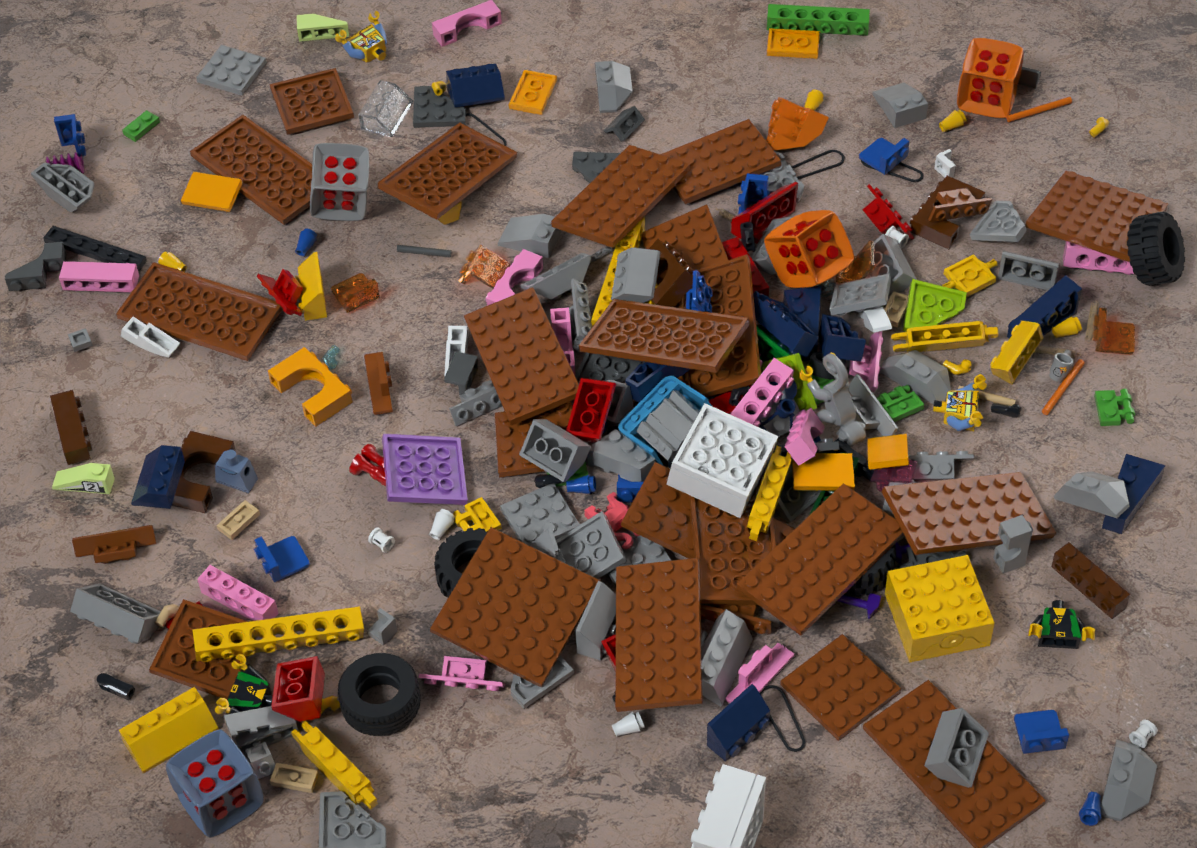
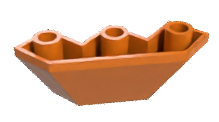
[766,97,829,151]

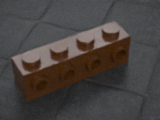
[50,390,93,465]
[1051,542,1130,619]

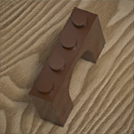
[910,175,986,250]
[649,239,694,307]
[172,431,236,514]

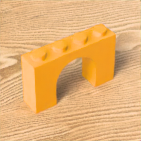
[268,347,353,427]

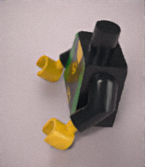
[1028,600,1095,649]
[215,654,273,715]

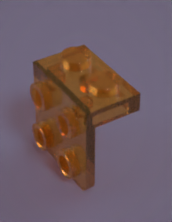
[836,240,875,284]
[459,244,510,289]
[331,273,380,313]
[1093,308,1135,355]

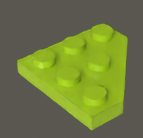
[903,279,967,331]
[761,353,817,411]

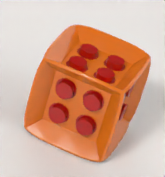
[957,38,1024,118]
[764,210,854,288]

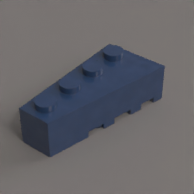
[1007,275,1082,339]
[783,286,821,361]
[753,291,819,357]
[625,362,691,402]
[1102,454,1165,534]

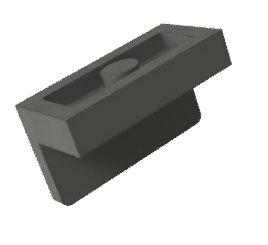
[1018,67,1041,88]
[603,106,645,141]
[444,352,478,395]

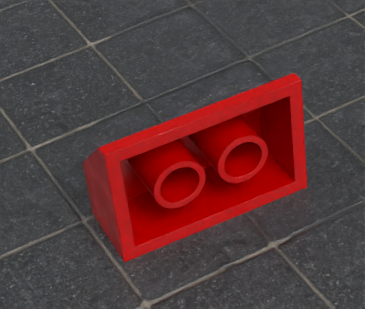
[566,378,616,443]
[271,656,325,722]

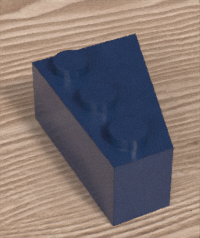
[818,314,866,362]

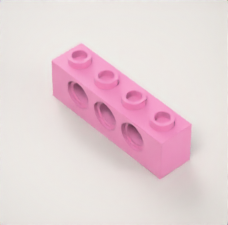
[1063,241,1134,275]
[730,358,794,427]
[197,565,279,621]

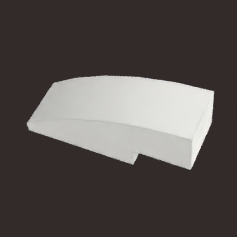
[858,307,892,333]
[121,317,180,358]
[444,326,469,376]

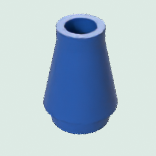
[295,228,317,256]
[566,475,596,494]
[1079,792,1101,826]

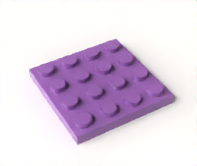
[382,434,468,505]

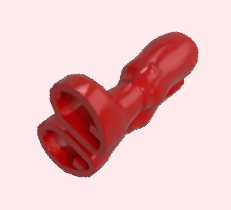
[349,444,386,486]

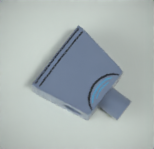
[215,450,258,494]

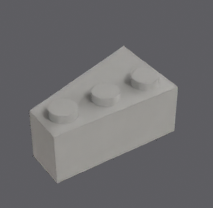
[587,429,656,482]
[223,706,298,755]

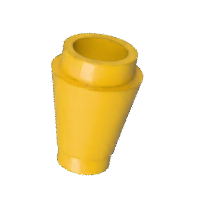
[804,89,824,111]
[939,110,966,132]
[158,251,187,272]
[1052,317,1082,338]

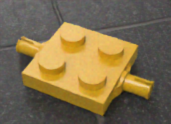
[942,254,998,297]

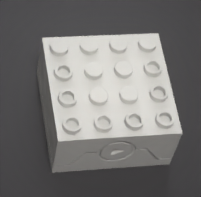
[666,403,778,518]
[691,764,766,848]

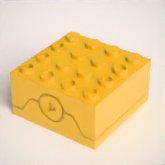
[885,555,995,663]

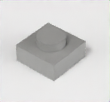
[68,328,93,352]

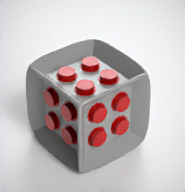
[310,143,369,221]

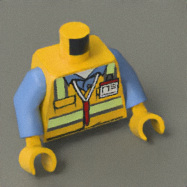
[335,11,387,62]
[933,374,987,431]

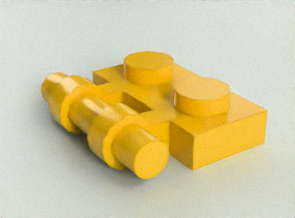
[453,497,502,532]

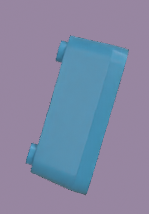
[618,376,711,466]

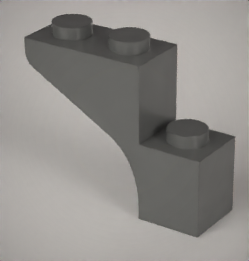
[5,242,66,291]

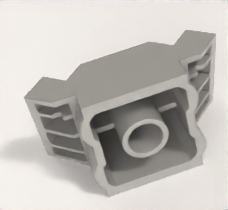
[636,390,700,461]

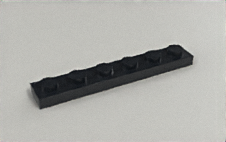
[43,226,147,273]

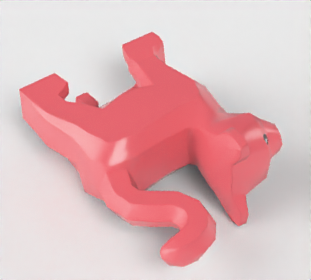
[584,492,640,549]

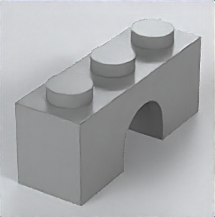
[993,515,1033,573]

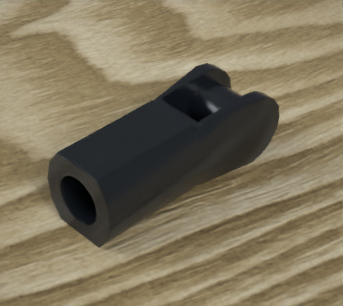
[740,222,756,252]
[97,673,135,701]

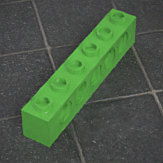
[767,4,870,36]

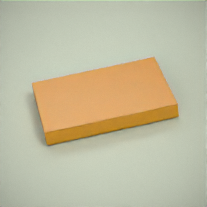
[767,28,820,59]
[509,70,557,115]
[181,172,243,212]
[867,434,909,470]
[792,453,855,491]

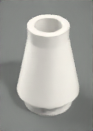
[429,509,455,540]
[612,711,645,737]

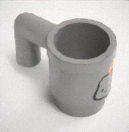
[1049,349,1073,382]

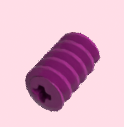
[46,152,85,174]

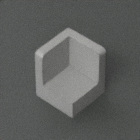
[367,608,397,646]

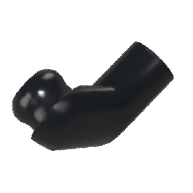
[729,385,751,406]
[991,403,1021,418]
[534,474,562,488]

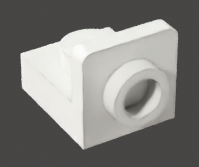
[934,149,956,178]
[245,742,275,779]

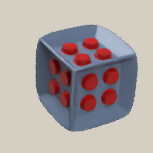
[166,729,264,838]

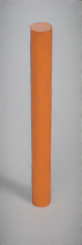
[1006,97,1072,122]
[1042,359,1085,415]

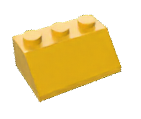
[295,252,327,321]
[990,321,1043,385]

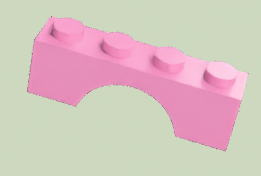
[432,0,502,47]
[486,249,543,306]
[550,307,575,376]
[784,408,825,466]

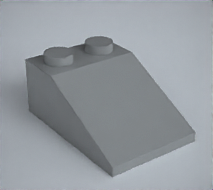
[872,83,928,128]
[498,214,562,258]

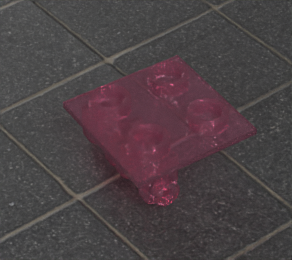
[871,459,918,492]

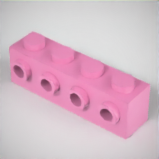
[59,261,139,292]

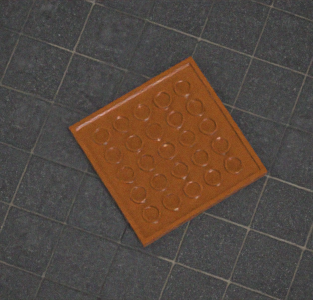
[1025,171,1168,262]
[430,527,600,688]

